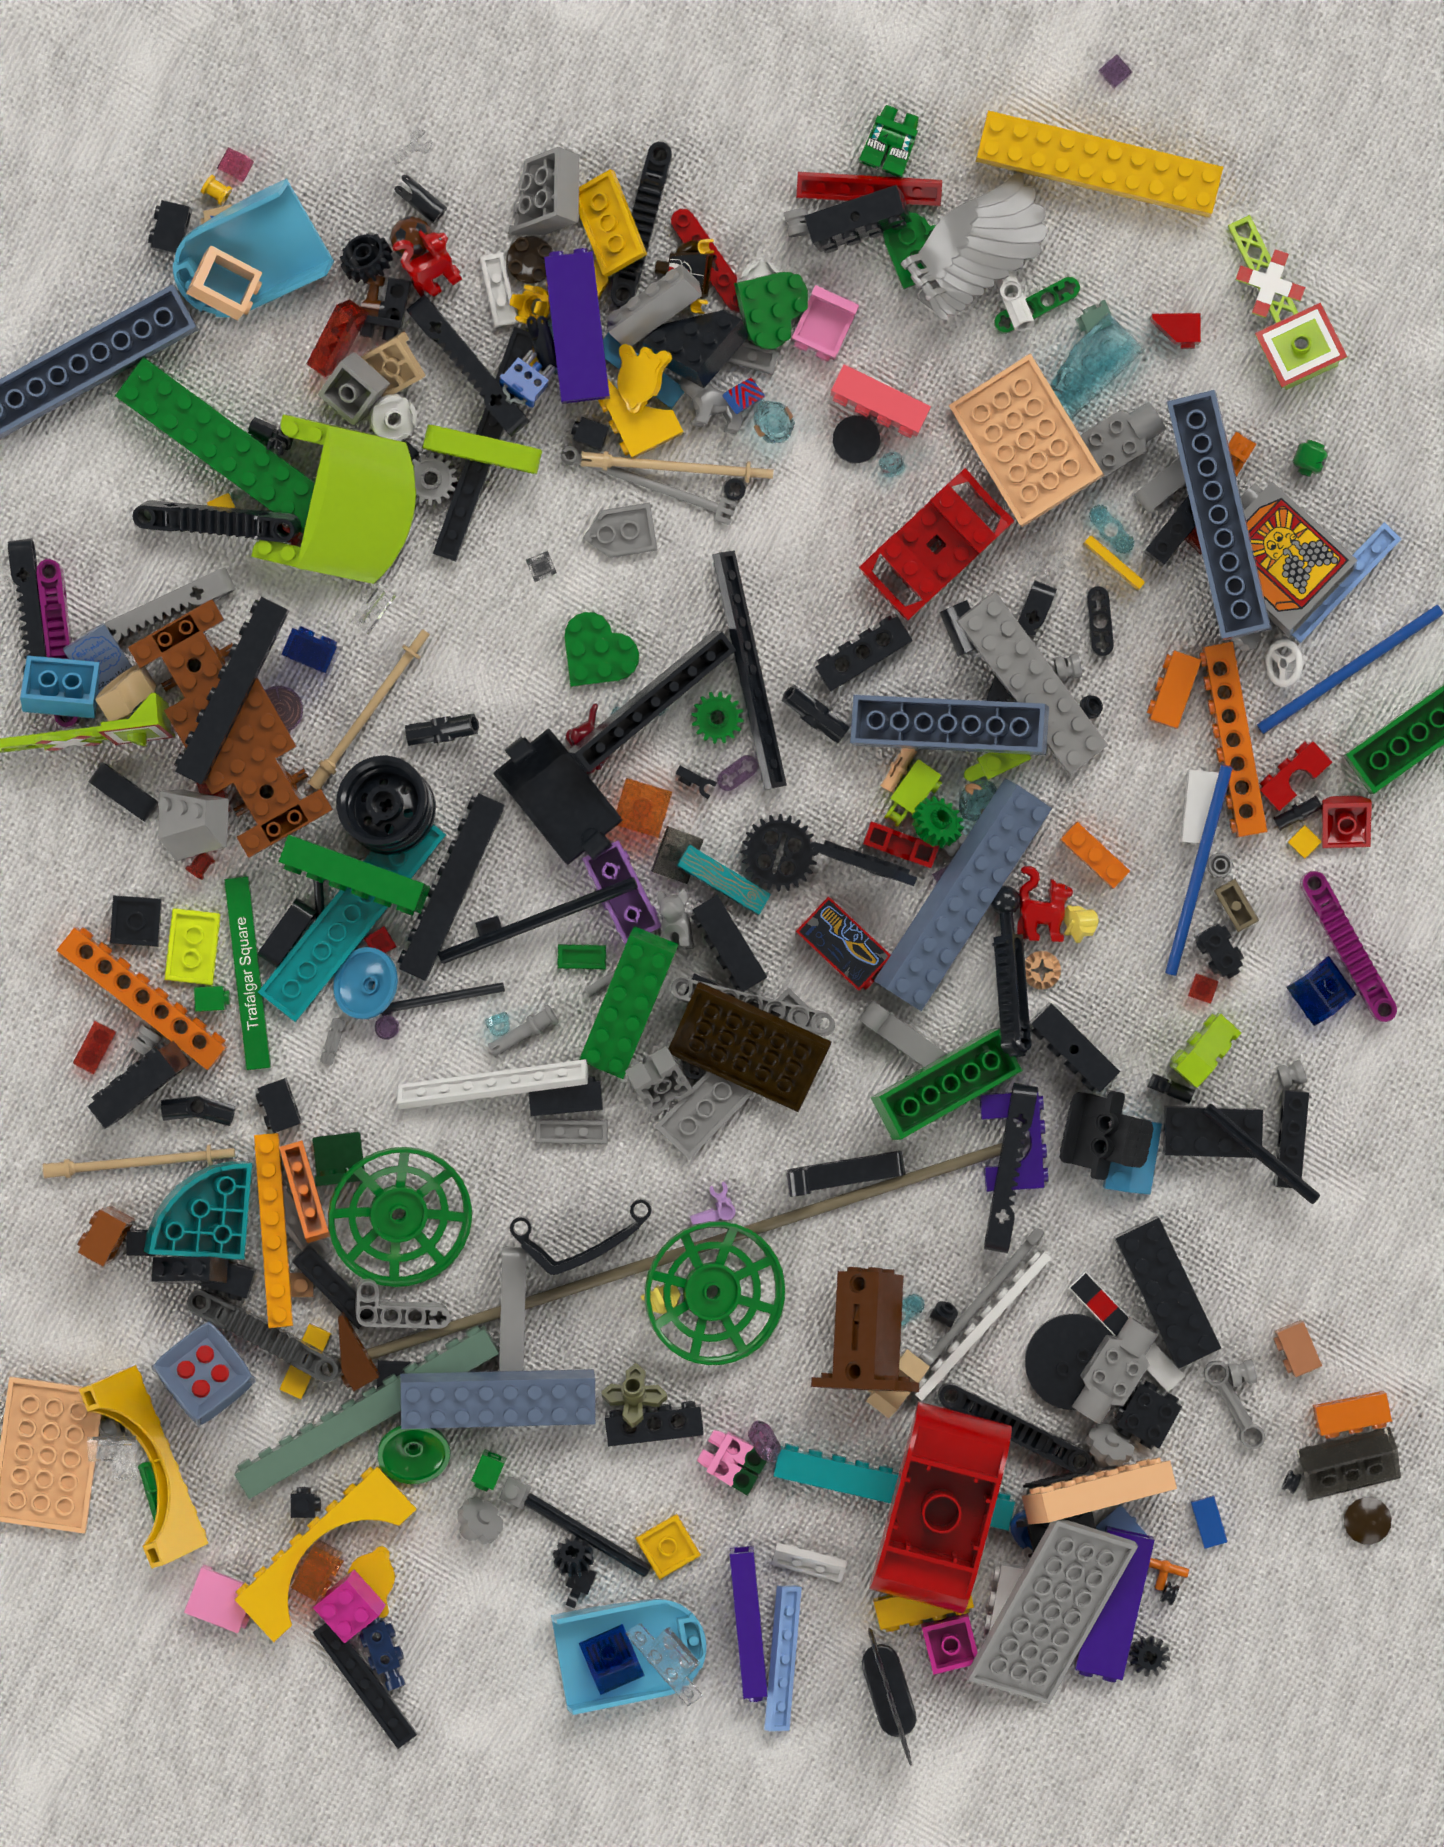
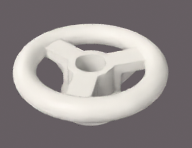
[1265,639,1303,687]

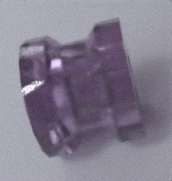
[375,1015,400,1040]

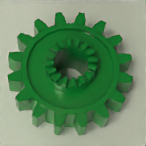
[691,691,744,744]
[912,796,964,848]

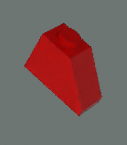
[1150,313,1201,349]

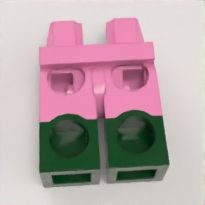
[697,1429,771,1496]

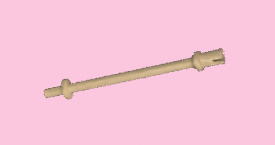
[581,451,774,483]
[307,629,430,790]
[43,1144,236,1179]

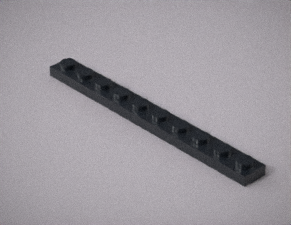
[433,326,533,562]
[712,550,787,790]

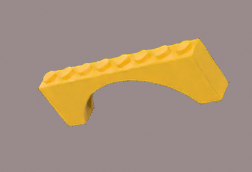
[546,259,684,458]
[79,1365,209,1569]
[234,1466,417,1642]

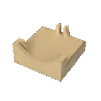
[361,331,426,397]

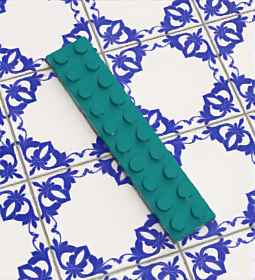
[258,812,447,1022]

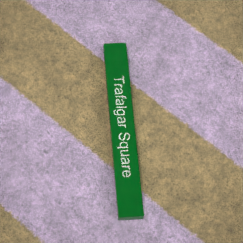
[224,876,271,1070]

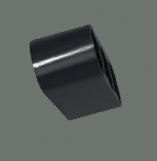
[88,762,159,822]
[257,898,317,968]

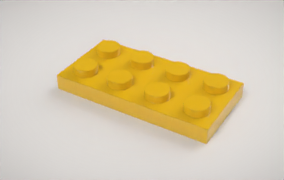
[579,169,647,277]

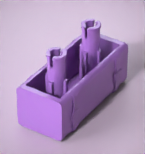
[582,840,661,945]

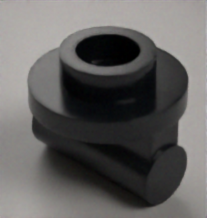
[929,1301,958,1328]

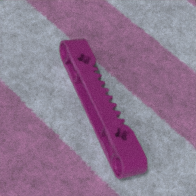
[37,559,81,728]
[1300,871,1397,1022]

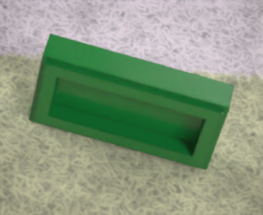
[558,944,606,970]

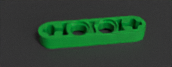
[994,277,1080,334]

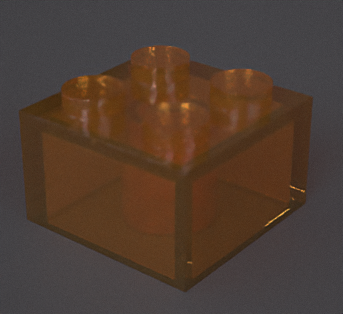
[616,778,673,838]
[291,1539,344,1601]

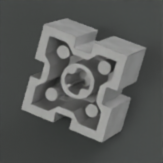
[625,1046,695,1117]

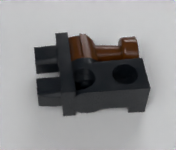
[357,275,412,341]

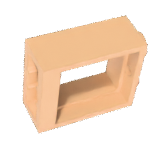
[186,246,263,321]

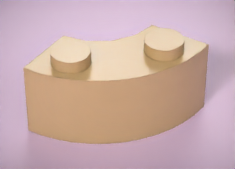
[95,664,157,721]
[866,1349,930,1418]

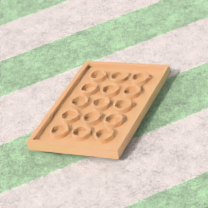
[949,354,1105,527]
[0,1376,102,1533]

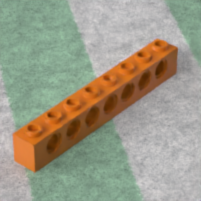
[1199,642,1267,837]
[56,927,228,1070]

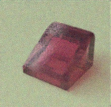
[217,147,254,182]

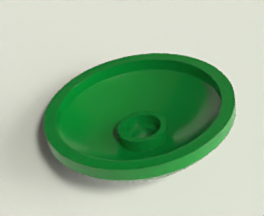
[377,1426,450,1484]

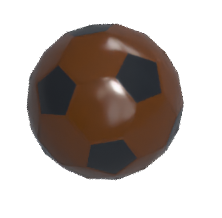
[390,216,432,260]

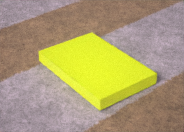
[165,908,221,985]

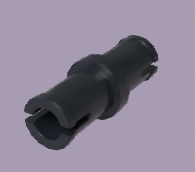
[1273,795,1322,831]

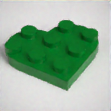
[883,211,937,290]
[734,272,808,349]
[565,612,639,687]

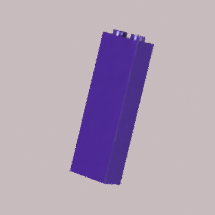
[544,248,610,404]
[1074,1526,1155,1682]
[730,1545,768,1702]

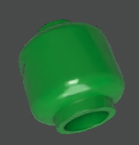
[1293,440,1328,477]

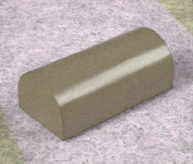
[1214,879,1259,932]

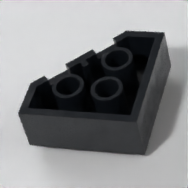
[643,310,748,388]

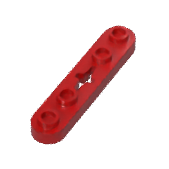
[671,209,740,313]

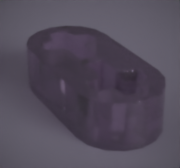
[717,755,758,791]
[748,1420,782,1462]

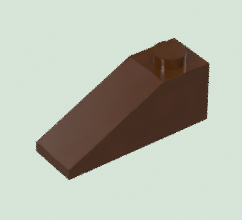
[338,1312,380,1392]

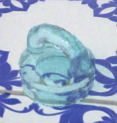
[879,452,905,477]
[484,1011,510,1036]

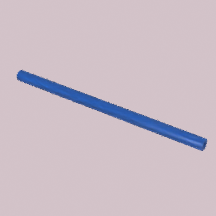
[1256,605,1444,734]
[1165,764,1233,976]

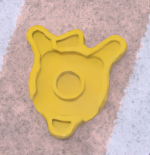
[617,344,672,414]
[347,1546,395,1618]

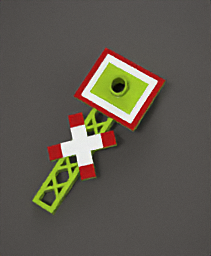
[1228,215,1348,390]
[0,693,175,753]

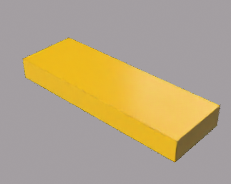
[1083,536,1145,591]
[279,1323,331,1399]

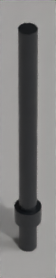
[381,982,505,1016]

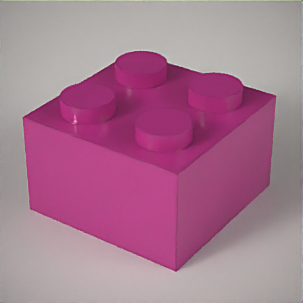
[313,1570,386,1643]
[921,1613,978,1675]

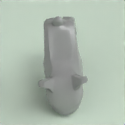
[680,377,743,434]
[657,889,694,950]

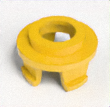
[509,285,550,325]

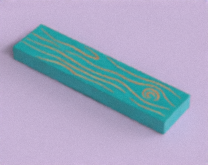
[676,845,771,915]

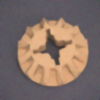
[1025,951,1061,989]

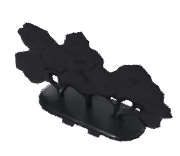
[861,1628,917,1766]

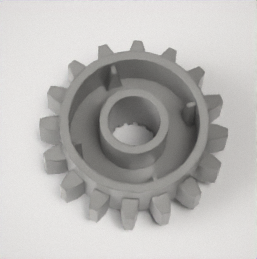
[412,452,458,506]

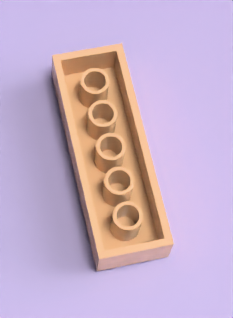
[1022,1457,1177,1525]

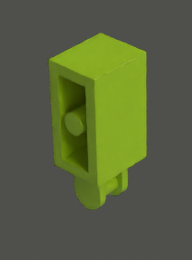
[964,752,1032,782]
[884,759,943,827]

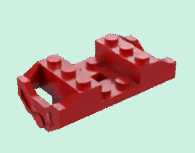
[858,468,1014,621]

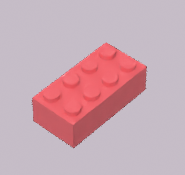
[830,364,931,438]

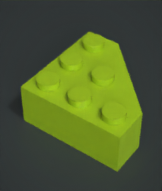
[1169,1013,1241,1088]

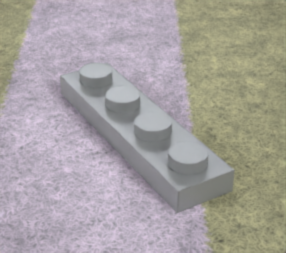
[256,1184,332,1258]

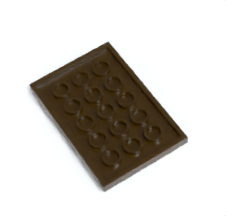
[668,981,832,1112]

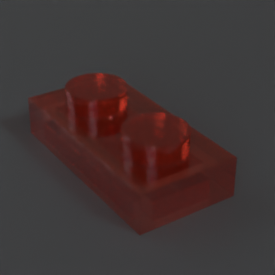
[73,1020,117,1074]

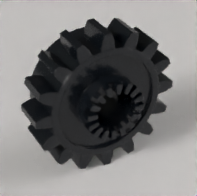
[340,233,393,284]

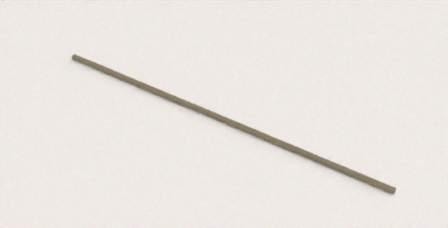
[327,1143,1002,1373]

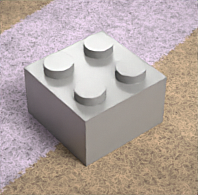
[318,352,391,426]

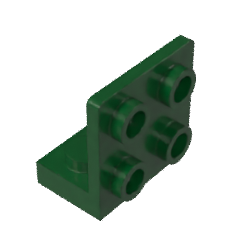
[312,1132,365,1187]

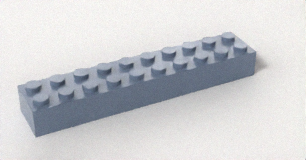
[0,284,199,439]
[1167,390,1271,641]
[874,778,1052,1011]

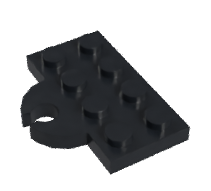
[812,840,917,886]

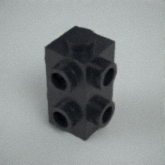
[1195,923,1244,979]

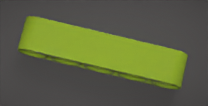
[422,424,542,474]

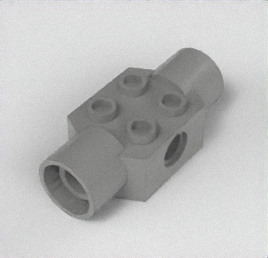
[1081,402,1166,479]
[1072,1317,1158,1425]

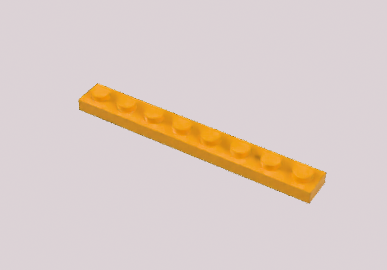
[254,1133,294,1328]

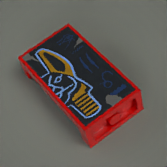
[795,896,891,991]

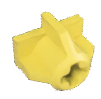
[1063,905,1099,943]
[640,1285,681,1314]

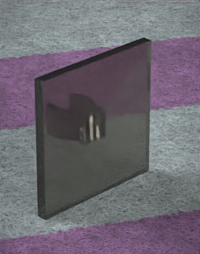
[651,826,704,885]

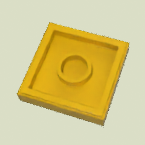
[635,1513,701,1580]

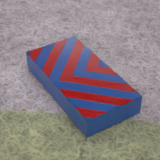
[722,377,765,414]

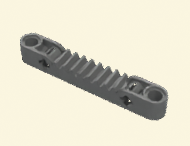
[187,1289,341,1382]

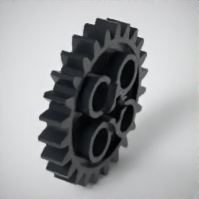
[740,814,819,892]

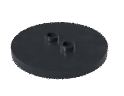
[1025,1313,1114,1410]

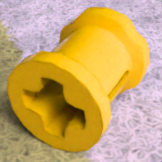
[201,174,233,206]

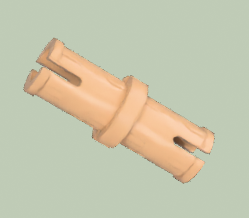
[880,748,917,793]

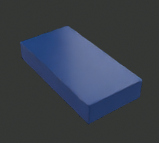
[1191,1495,1228,1549]

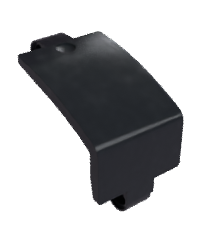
[493,728,623,865]
[510,1198,652,1275]

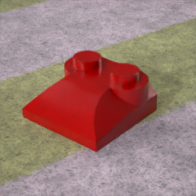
[1321,795,1372,848]

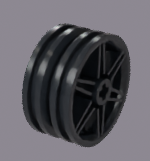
[336,755,436,855]

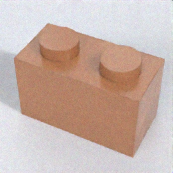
[1273,1320,1322,1377]

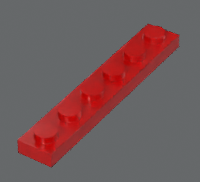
[796,172,942,206]

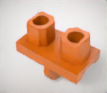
[1228,431,1256,477]

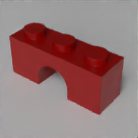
[1259,741,1333,812]
[863,821,939,869]

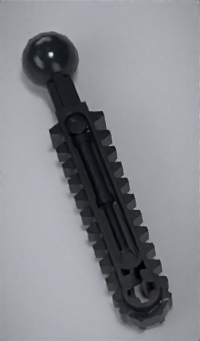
[991,886,1032,1058]

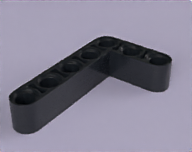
[785,1151,906,1197]

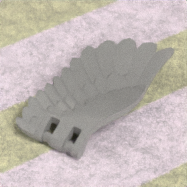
[901,171,1048,321]

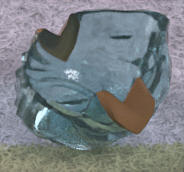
[753,400,795,444]
[959,780,997,821]

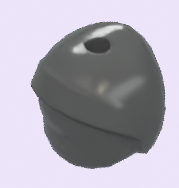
[99,1418,125,1443]

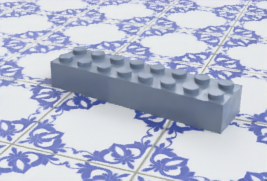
[850,695,1049,755]
[400,1369,596,1429]

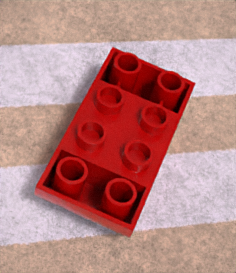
[869,1401,1012,1614]

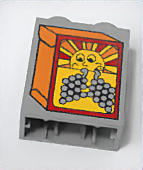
[1241,482,1358,637]

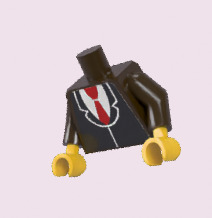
[655,239,714,314]

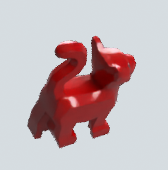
[393,230,462,297]
[1017,866,1073,942]

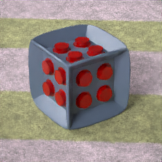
[151,1321,256,1427]

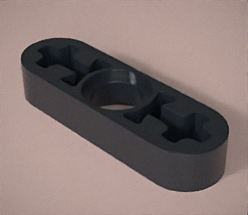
[1087,586,1114,656]

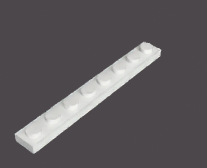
[397,1059,588,1109]
[914,1250,1051,1401]

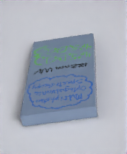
[63,623,142,719]

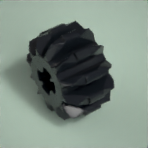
[553,1536,594,1579]
[1129,1635,1170,1677]

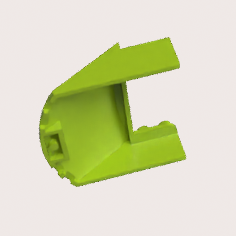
[251,414,416,584]

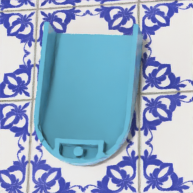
[173,178,334,317]
[551,1599,706,1715]

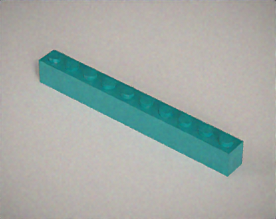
[773,1443,1015,1531]

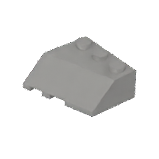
[508,147,579,235]
[158,789,229,861]

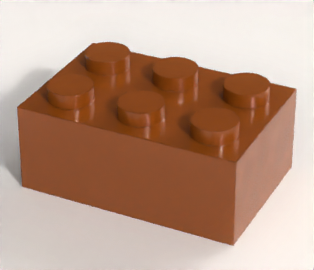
[77,1205,136,1266]

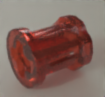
[185,852,216,880]

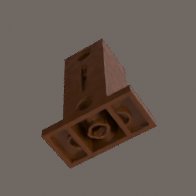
[811,1267,920,1392]

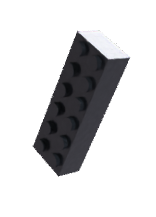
[1113,1216,1221,1369]

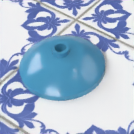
[333,947,398,1019]

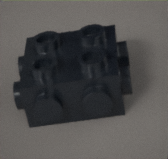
[1114,1381,1182,1450]

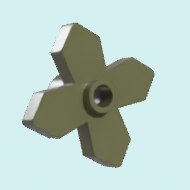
[601,1363,668,1428]

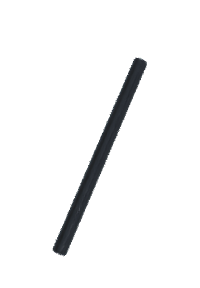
[438,877,638,964]

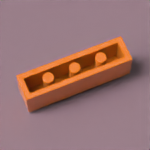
[279,1140,330,1243]

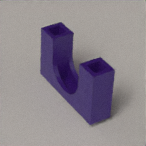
[979,1092,1049,1192]

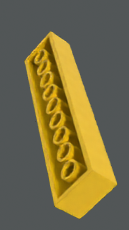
[975,110,1223,218]

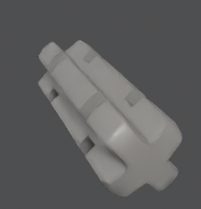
[320,1018,345,1065]

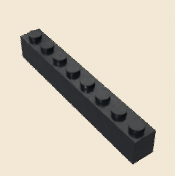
[174,596,290,785]
[567,630,736,772]
[397,793,506,981]

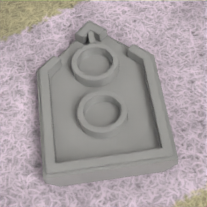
[583,502,658,558]

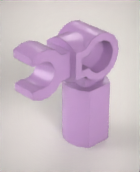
[690,1182,736,1232]

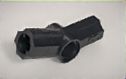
[781,684,850,744]
[405,714,479,746]
[161,1095,236,1126]

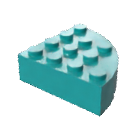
[144,1161,252,1260]

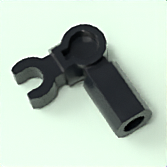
[248,417,294,455]
[1147,1073,1195,1104]

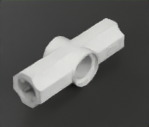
[995,271,1035,331]

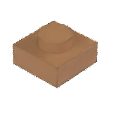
[290,1272,314,1297]

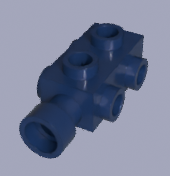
[359,1617,406,1691]

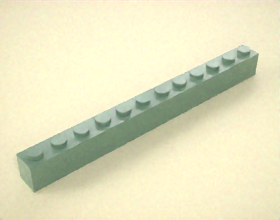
[234,1325,499,1499]

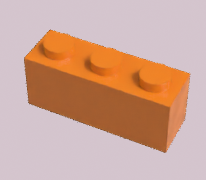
[1146,650,1201,729]
[1059,822,1130,889]
[1313,1391,1392,1439]

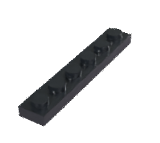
[313,1622,418,1749]

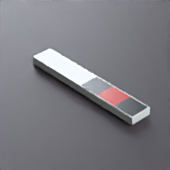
[1068,1271,1185,1392]

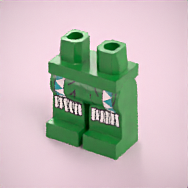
[859,105,919,178]

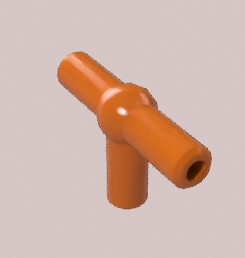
[1149,1558,1189,1591]

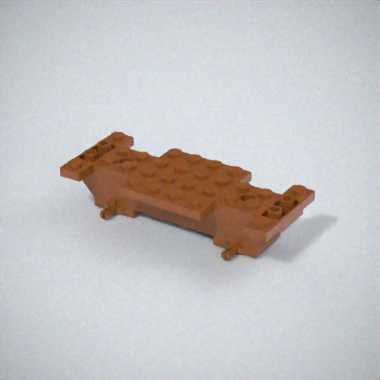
[128,599,333,858]

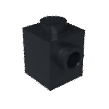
[290,1487,321,1518]

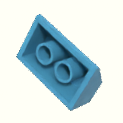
[20,656,100,718]
[1103,1122,1162,1195]

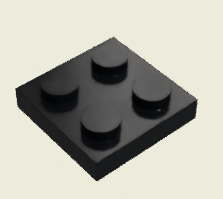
[110,895,162,947]

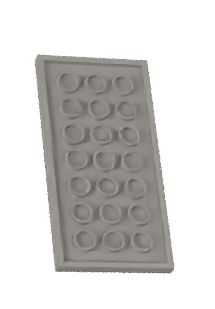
[965,1519,1138,1704]

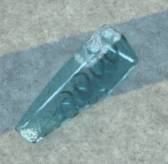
[1050,313,1145,419]

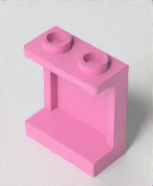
[791,285,859,362]
[184,1565,250,1633]

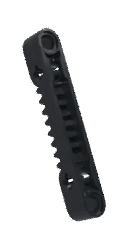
[611,141,672,308]
[406,294,530,437]
[132,500,301,542]
[8,538,47,675]
[985,580,1057,702]
[984,1083,1038,1254]
[938,1382,1092,1474]

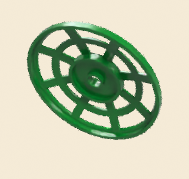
[328,1147,472,1287]
[645,1221,785,1365]

